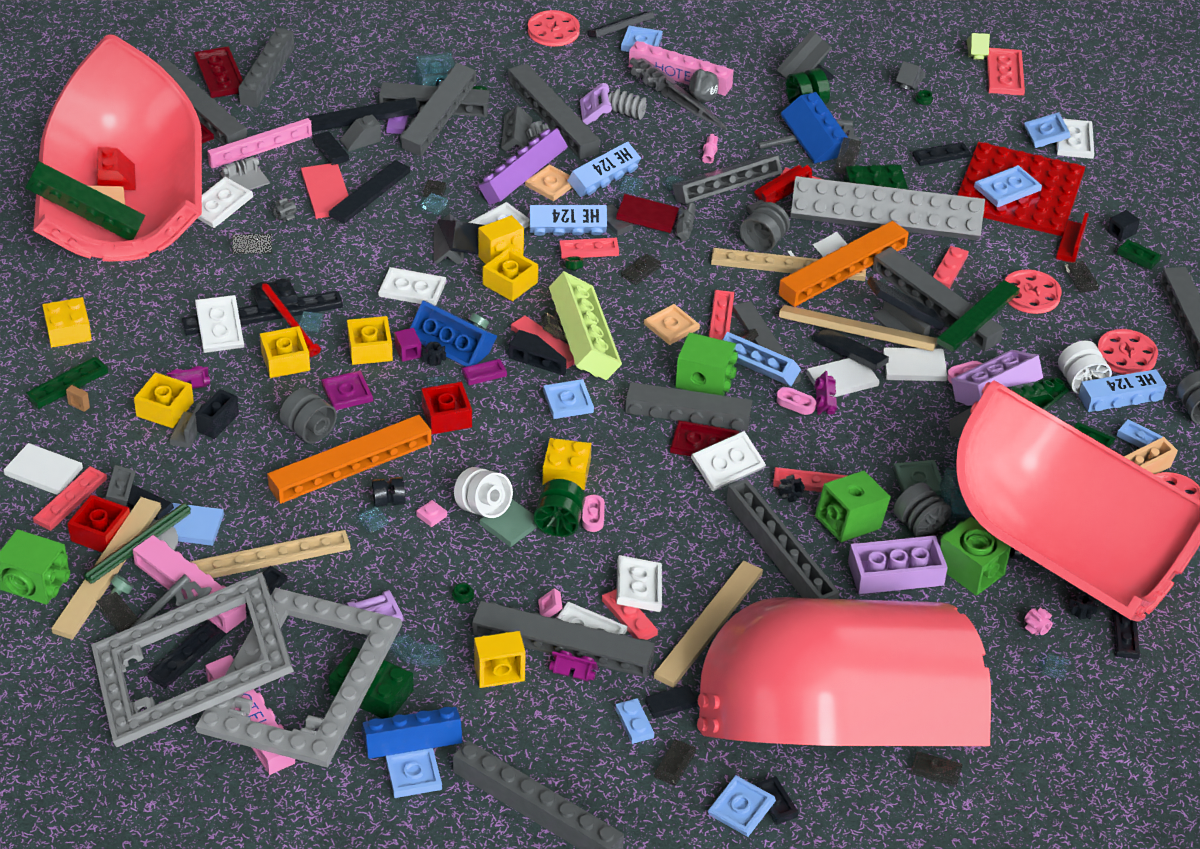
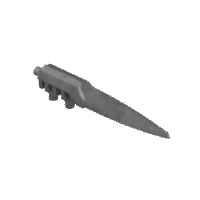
[630,58,727,130]

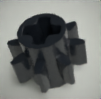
[422,342,446,366]
[778,475,805,502]
[1069,593,1098,620]

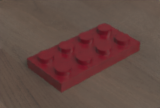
[194,46,243,98]

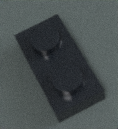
[755,776,799,825]

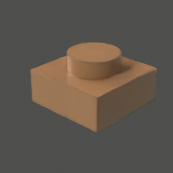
[66,385,90,412]

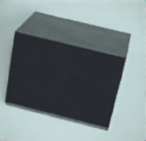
[437,219,484,254]

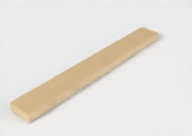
[711,248,866,281]
[779,305,937,351]
[51,497,161,640]
[190,530,351,578]
[654,561,763,688]

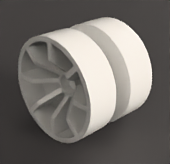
[1058,341,1112,394]
[454,467,513,518]

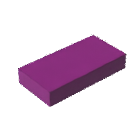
[462,359,507,385]

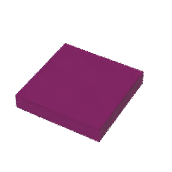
[321,370,373,410]

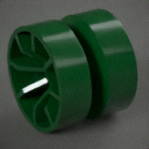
[786,68,830,105]
[534,479,586,537]

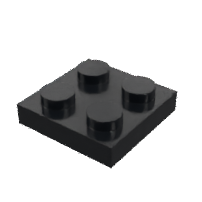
[251,279,298,309]

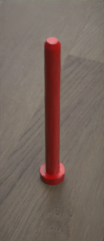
[262,283,321,357]

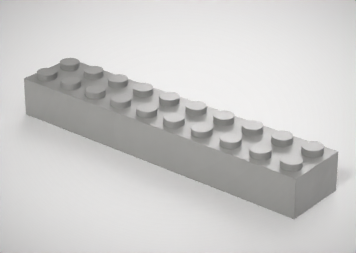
[791,176,985,241]

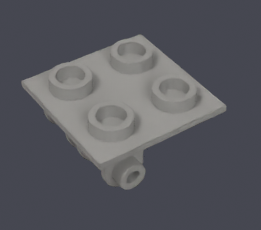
[220,157,270,190]

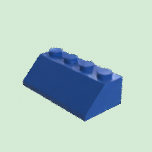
[781,92,850,164]
[410,300,497,367]
[361,707,463,759]

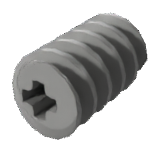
[608,89,647,120]

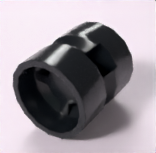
[372,477,406,507]

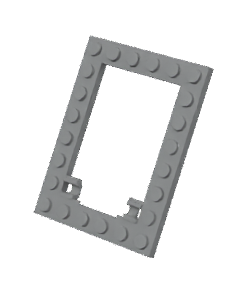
[91,572,294,747]
[196,588,402,768]

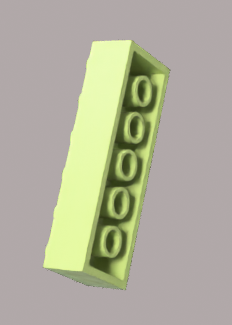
[549,271,622,380]

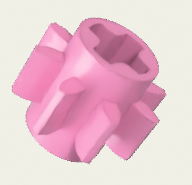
[1024,607,1053,635]

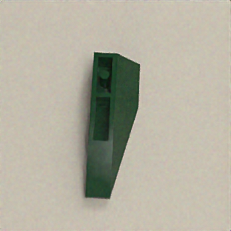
[1007,377,1070,411]

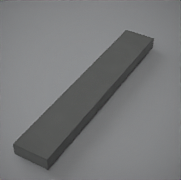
[732,301,801,386]

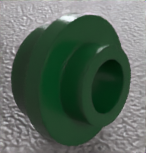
[915,90,933,105]
[452,583,474,604]

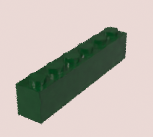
[25,161,146,240]

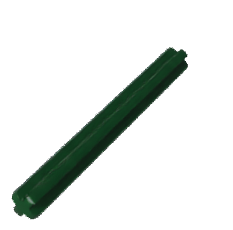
[84,503,191,584]

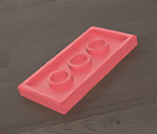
[987,48,1025,95]
[301,164,349,219]

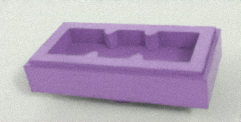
[387,115,409,134]

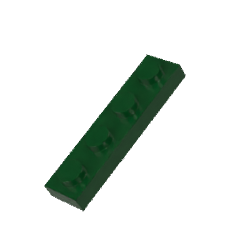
[26,356,108,409]

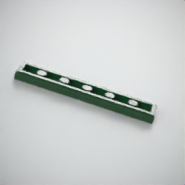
[936,280,1020,352]

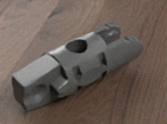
[676,202,696,242]

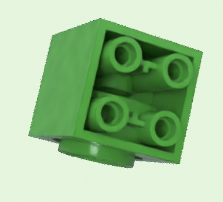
[675,332,738,396]
[815,471,891,542]
[940,517,1011,596]
[0,529,70,605]

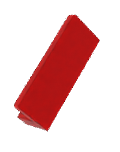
[754,165,812,203]
[1056,213,1089,263]

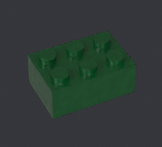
[844,164,907,190]
[329,647,414,719]

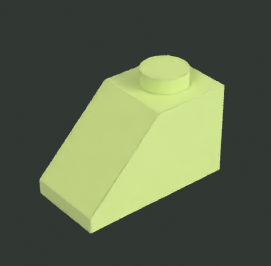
[967,33,990,60]

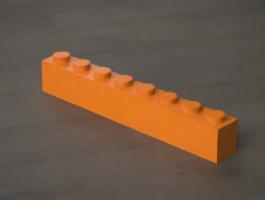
[779,221,909,307]
[267,415,431,504]

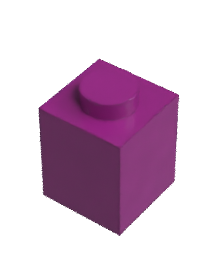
[394,328,421,362]

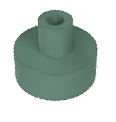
[468,313,490,330]
[110,574,134,598]

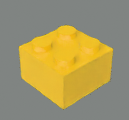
[478,215,524,264]
[483,248,538,302]
[42,297,92,348]
[347,316,393,365]
[260,326,310,378]
[134,372,194,428]
[543,438,592,490]
[474,631,525,688]

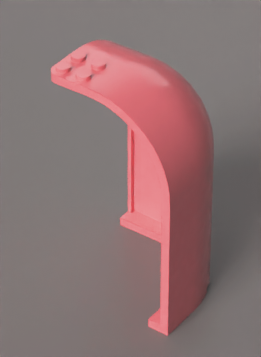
[33,35,202,262]
[956,380,1200,622]
[697,597,991,746]

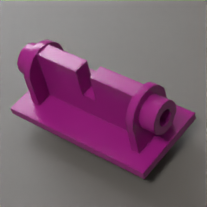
[167,366,210,389]
[814,371,837,415]
[549,650,599,682]

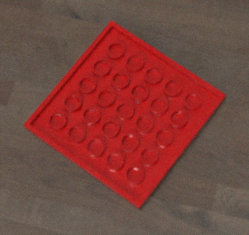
[957,142,1086,237]

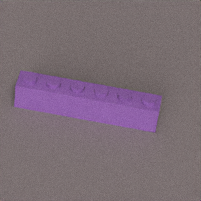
[478,128,568,205]

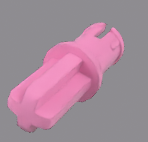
[702,134,718,164]

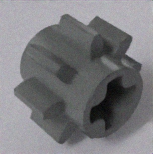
[526,121,548,140]
[273,198,297,222]

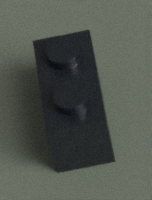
[195,389,239,439]

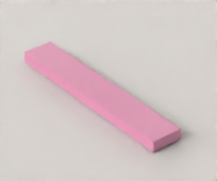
[208,118,312,168]

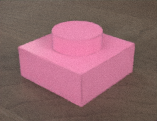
[416,500,447,527]
[538,588,562,618]

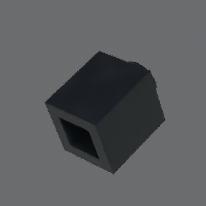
[1107,210,1140,242]

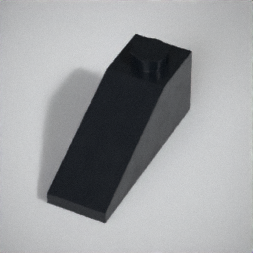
[509,330,566,376]

